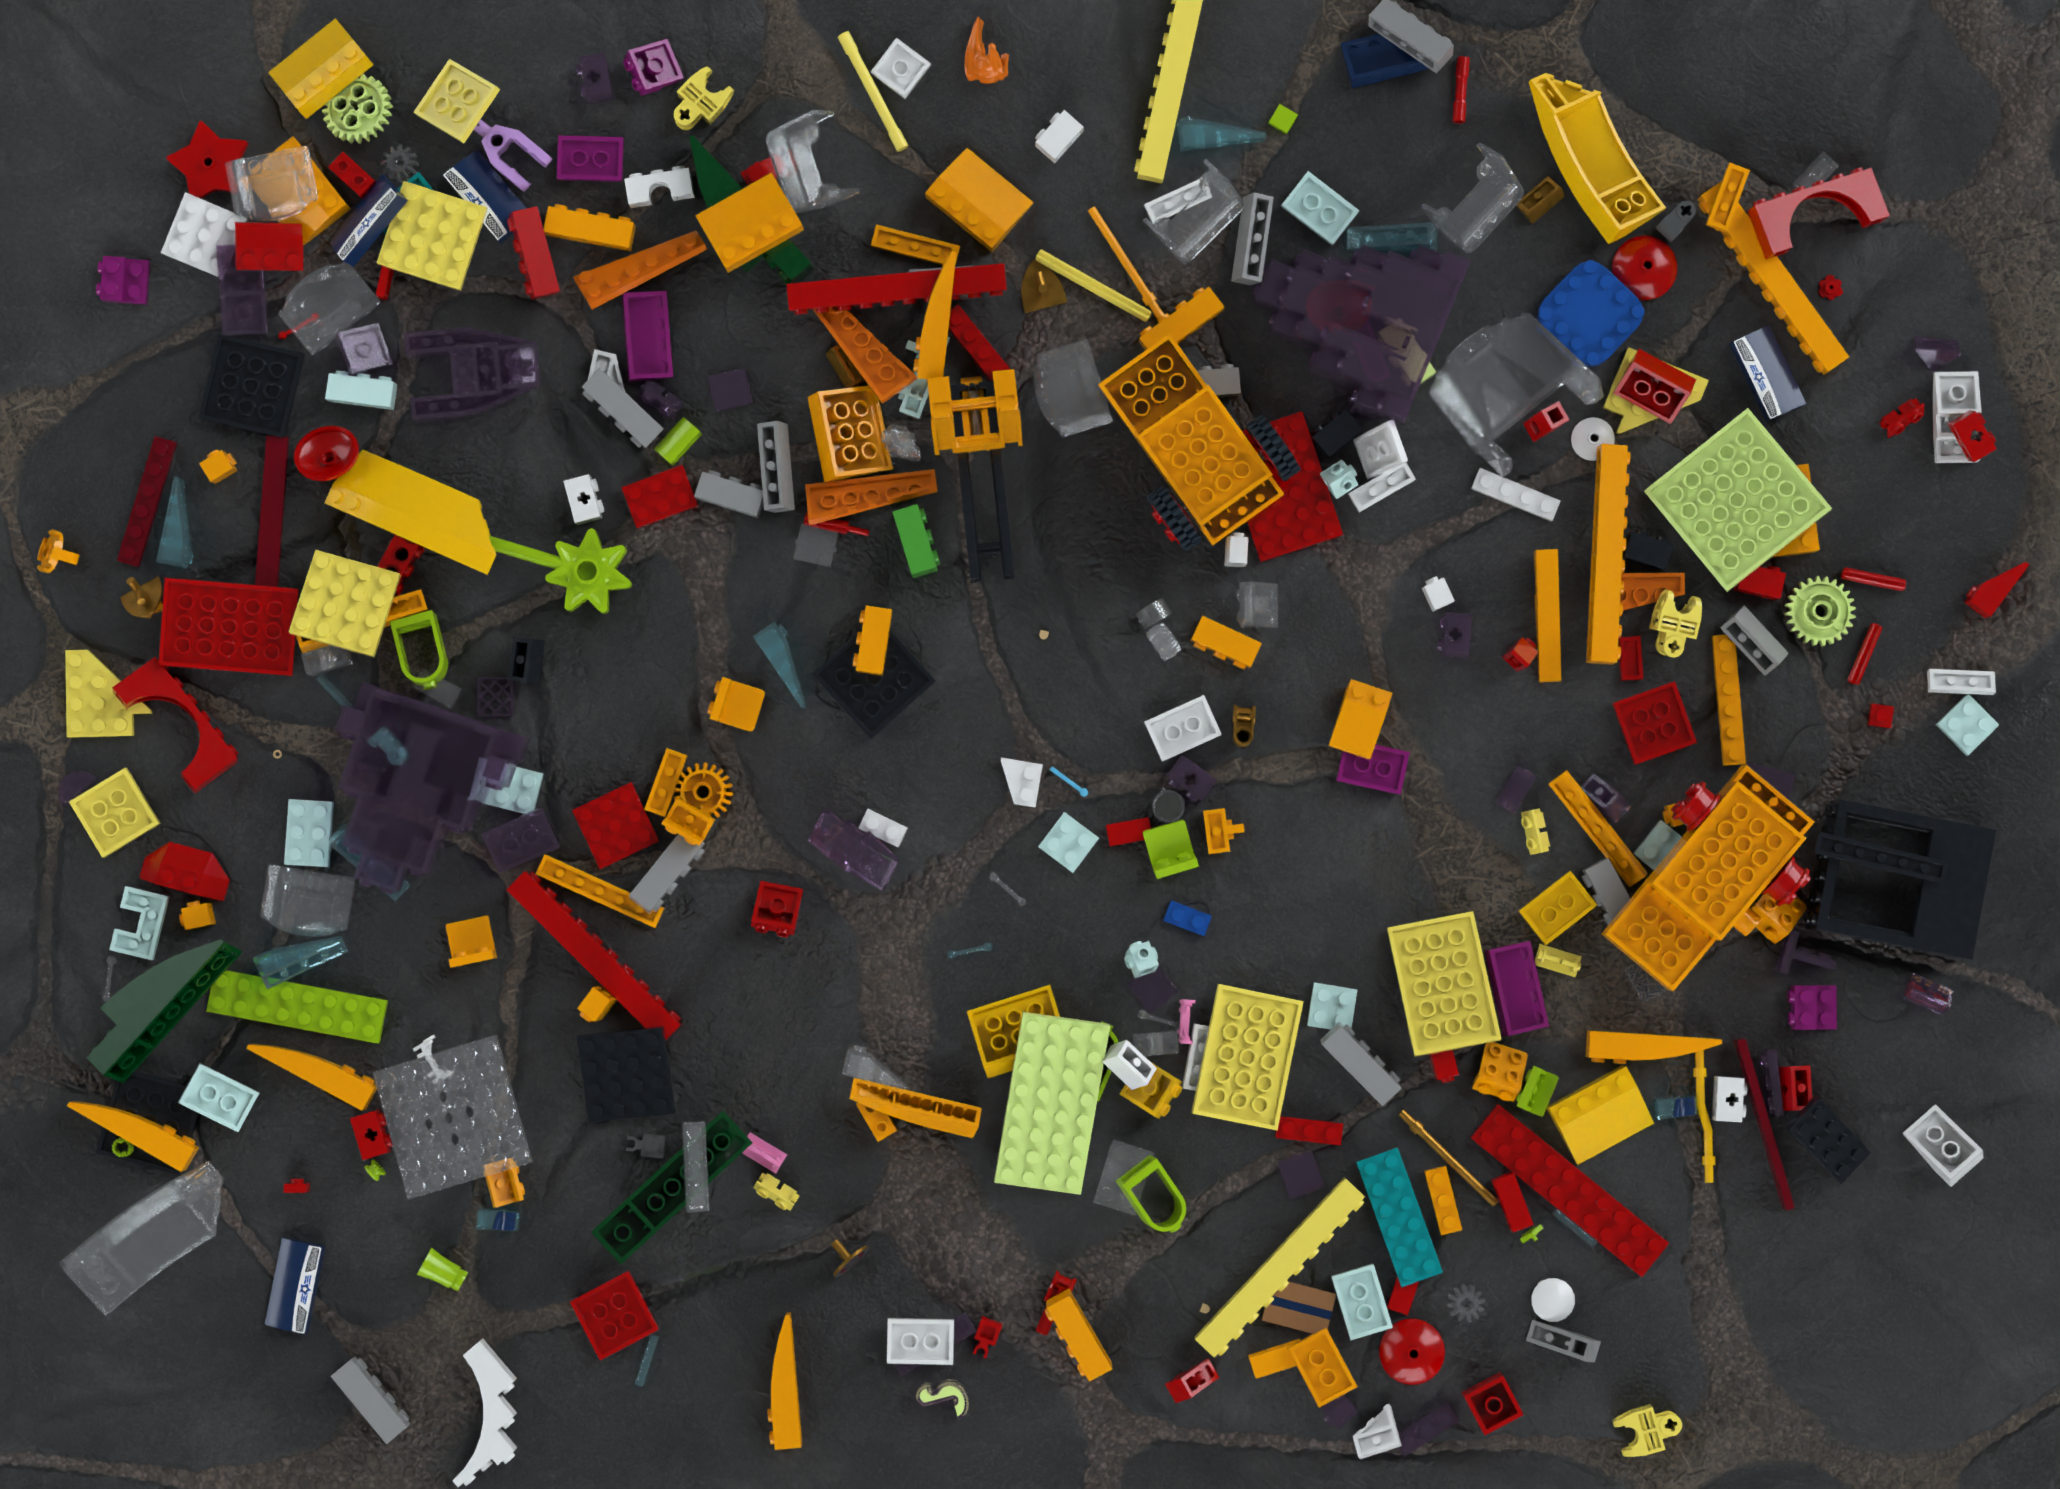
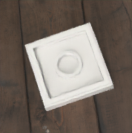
[870,38,931,99]

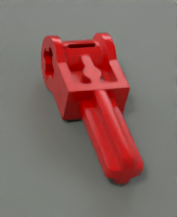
[1036,1270,1077,1335]

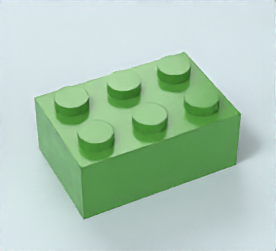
[893,504,940,578]

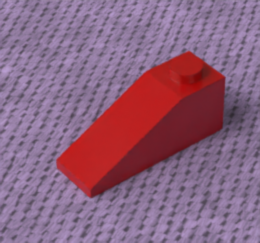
[1964,562,2030,618]
[1502,637,1538,672]

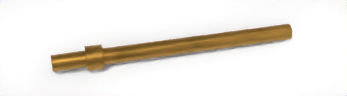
[1398,1109,1498,1207]

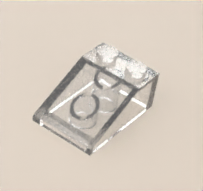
[842,1044,909,1090]

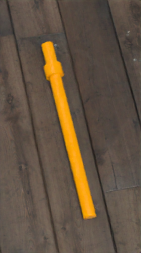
[1088,206,1164,320]

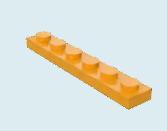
[1711,635,1746,766]
[1548,770,1648,887]
[536,854,665,928]

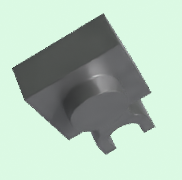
[626,1134,666,1158]

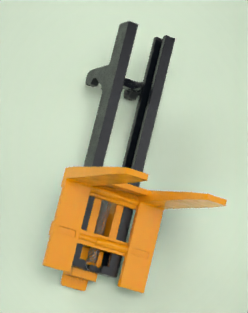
[927,369,1023,583]

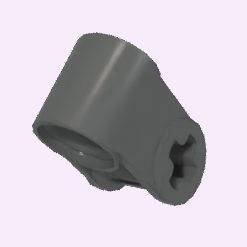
[1656,201,1696,242]

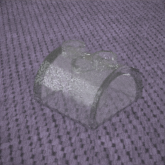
[1236,581,1278,628]

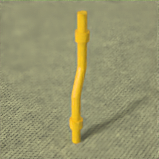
[1693,1050,1715,1183]

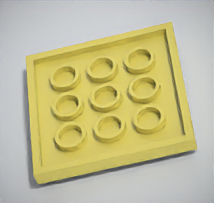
[377,181,488,291]
[289,550,401,657]

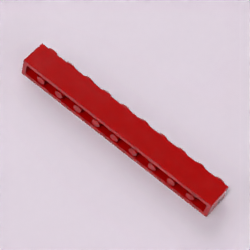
[786,263,1007,315]
[506,871,682,1041]

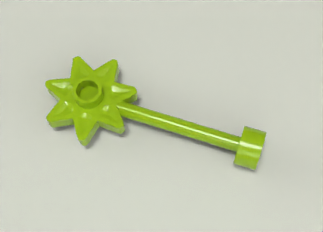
[489,528,632,614]

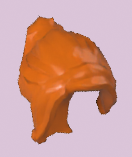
[965,17,1009,84]

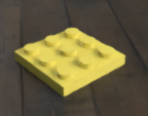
[413,59,500,143]
[69,768,161,858]

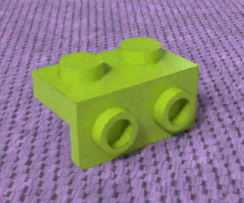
[1517,1066,1559,1117]

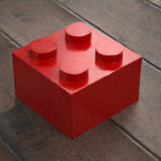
[1461,1372,1524,1435]

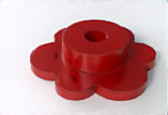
[1819,275,1843,300]

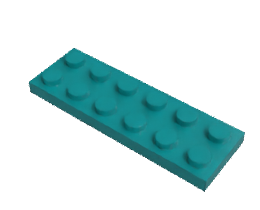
[1356,1147,1443,1287]

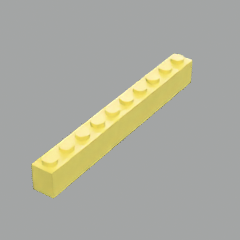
[1134,0,1203,184]
[1194,1177,1365,1358]

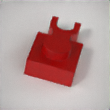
[973,1316,1003,1359]

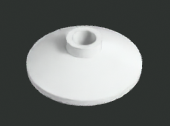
[1571,417,1615,461]

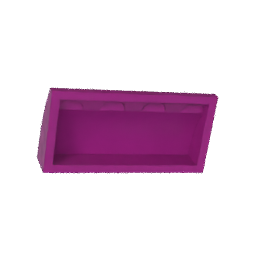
[622,291,673,382]
[1484,941,1549,1036]

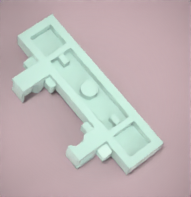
[898,337,950,419]

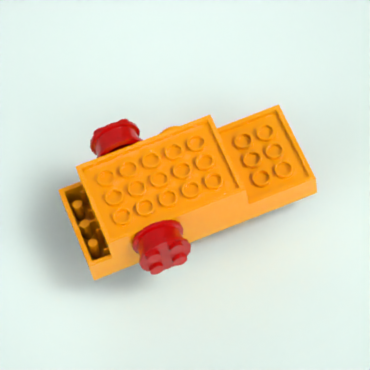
[1601,765,1814,991]

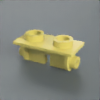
[1521,808,1550,855]
[1535,944,1582,977]
[753,1173,800,1211]

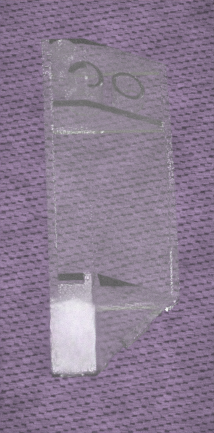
[59,1161,223,1316]

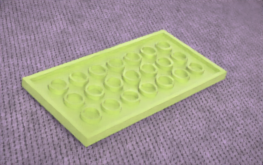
[994,1012,1110,1195]

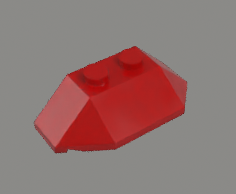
[139,842,230,901]

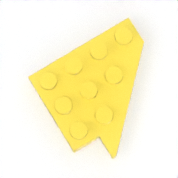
[1603,347,1709,434]
[65,650,153,738]

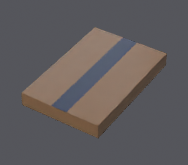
[1261,1281,1336,1334]

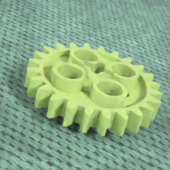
[322,74,393,144]

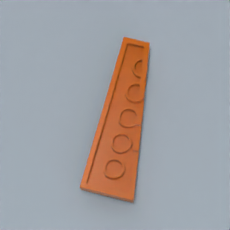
[573,231,707,310]
[813,307,917,404]
[805,469,937,525]

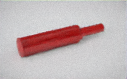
[803,512,870,536]

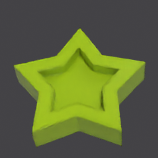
[1520,1224,1544,1243]

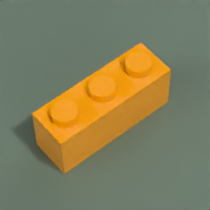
[853,605,893,676]
[1191,616,1262,670]
[577,986,617,1022]

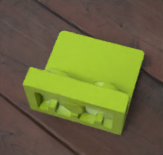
[1143,819,1199,879]

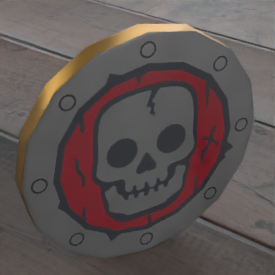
[831,1239,869,1277]

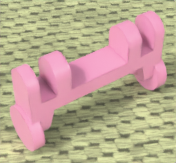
[1177,999,1196,1044]

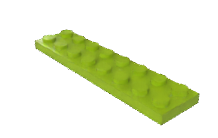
[206,970,388,1044]

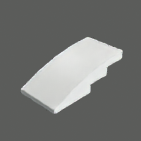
[1933,371,1982,463]

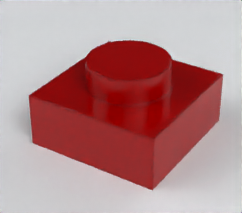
[1868,704,1894,729]
[284,1178,310,1193]

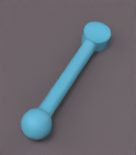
[1049,767,1088,797]

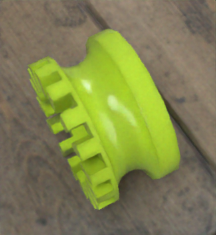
[112,1138,134,1157]
[364,1159,386,1181]

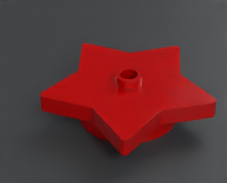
[166,121,249,199]

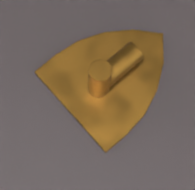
[1021,260,1067,313]
[120,576,163,618]

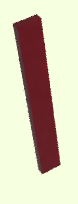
[255,435,290,587]
[1733,1038,1795,1211]

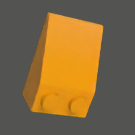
[1328,679,1392,760]

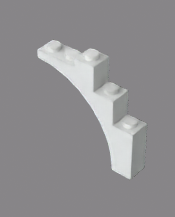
[453,1339,518,1487]

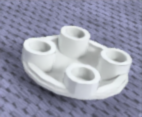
[1531,1278,1575,1322]

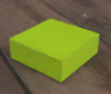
[1268,104,1298,135]

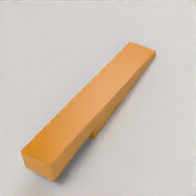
[1534,549,1561,682]

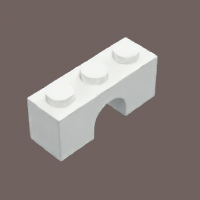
[624,166,695,208]

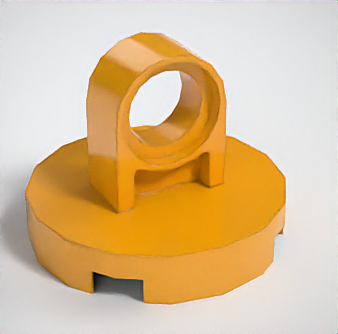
[37,529,80,573]

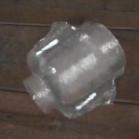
[881,424,921,462]

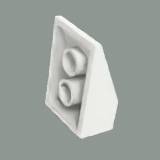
[1903,1104,1983,1187]

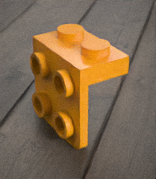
[707,677,765,732]
[1750,893,1807,944]
[1472,1042,1528,1102]

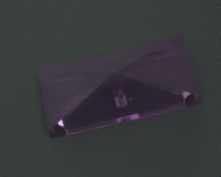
[1914,336,1961,372]

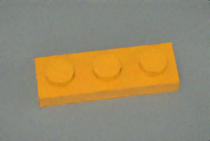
[1706,163,1750,232]
[644,748,688,817]
[1424,1165,1462,1235]

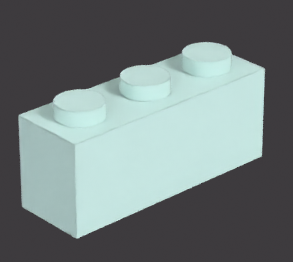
[325,370,397,410]

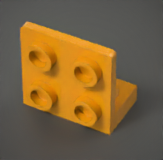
[445,916,497,968]

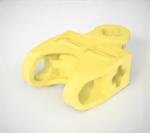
[674,66,734,130]
[1649,590,1702,658]
[1612,1404,1682,1457]

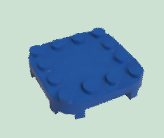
[1537,260,1645,367]

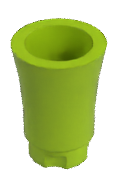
[417,1248,468,1291]

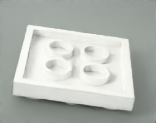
[161,192,247,279]

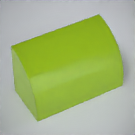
[654,417,702,466]

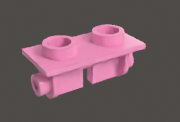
[742,1132,787,1173]

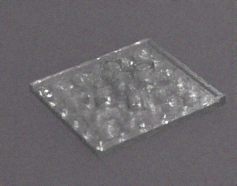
[372,1035,533,1199]

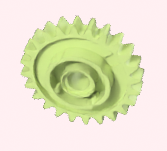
[1784,576,1856,646]

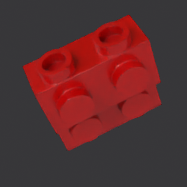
[751,881,803,937]

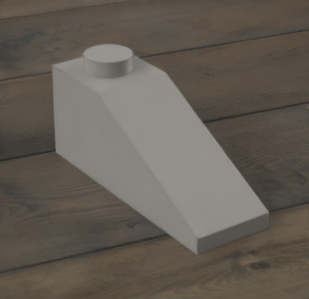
[1526,1320,1601,1362]

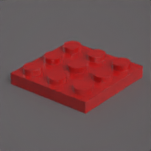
[1612,681,1697,765]
[572,782,660,869]
[570,1270,659,1360]

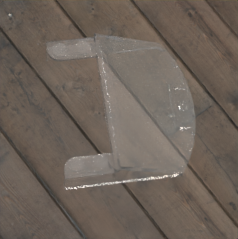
[1429,313,1604,477]

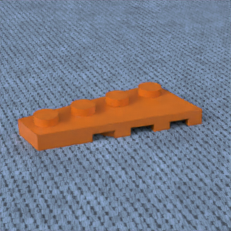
[1620,573,1685,611]

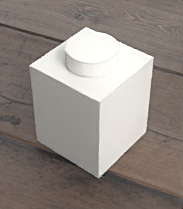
[1422,576,1455,612]

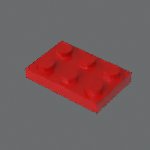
[621,465,698,529]

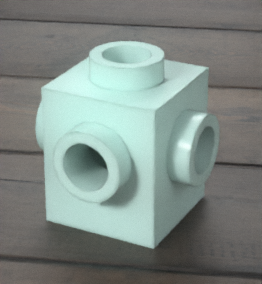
[1320,459,1358,499]
[1124,941,1159,978]

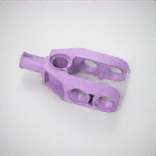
[474,119,552,192]

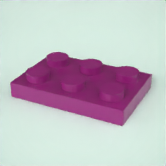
[557,135,624,182]
[1336,745,1410,795]

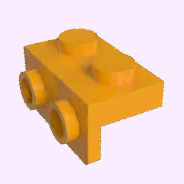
[661,798,716,846]
[482,1158,525,1208]

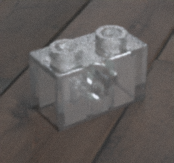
[301,645,354,676]
[1132,1030,1179,1056]

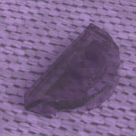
[58,771,98,806]

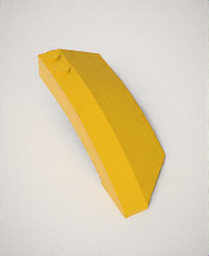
[1529,73,1666,244]
[325,449,496,575]

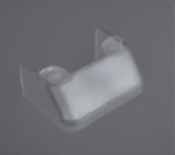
[766,110,860,214]
[1421,142,1524,253]
[1143,159,1244,264]

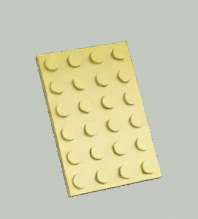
[1387,911,1501,1057]
[1191,984,1304,1130]

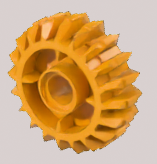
[674,763,733,818]

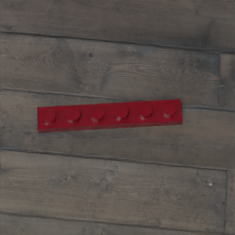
[117,436,177,567]

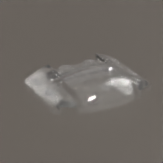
[225,146,318,221]
[278,262,381,355]
[1034,339,1112,437]
[260,864,355,937]

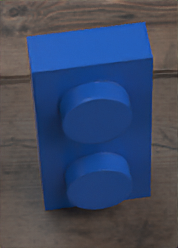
[1163,900,1212,936]

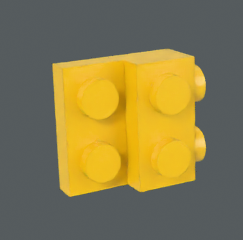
[1119,1062,1182,1119]

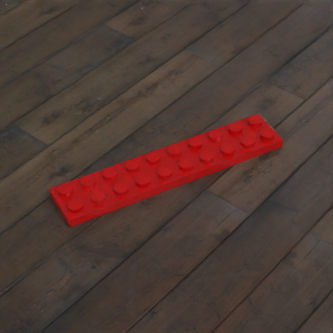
[1470,1104,1669,1277]

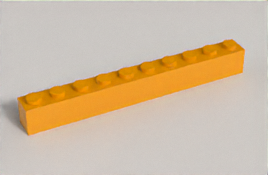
[1697,181,1849,375]
[1586,444,1631,665]

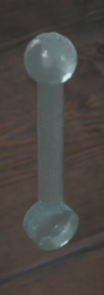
[948,943,993,959]

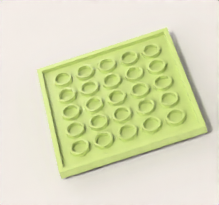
[1644,408,1832,592]

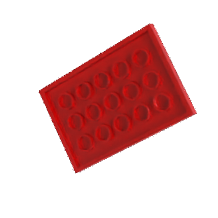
[1242,411,1343,562]
[158,578,299,676]

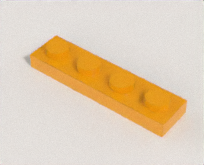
[871,224,960,266]

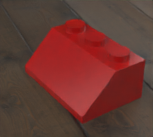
[235,222,303,271]
[1614,349,1696,424]

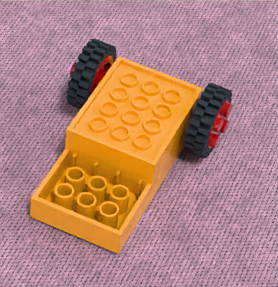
[1098,333,1301,552]

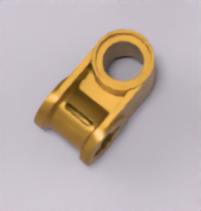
[1232,705,1256,748]

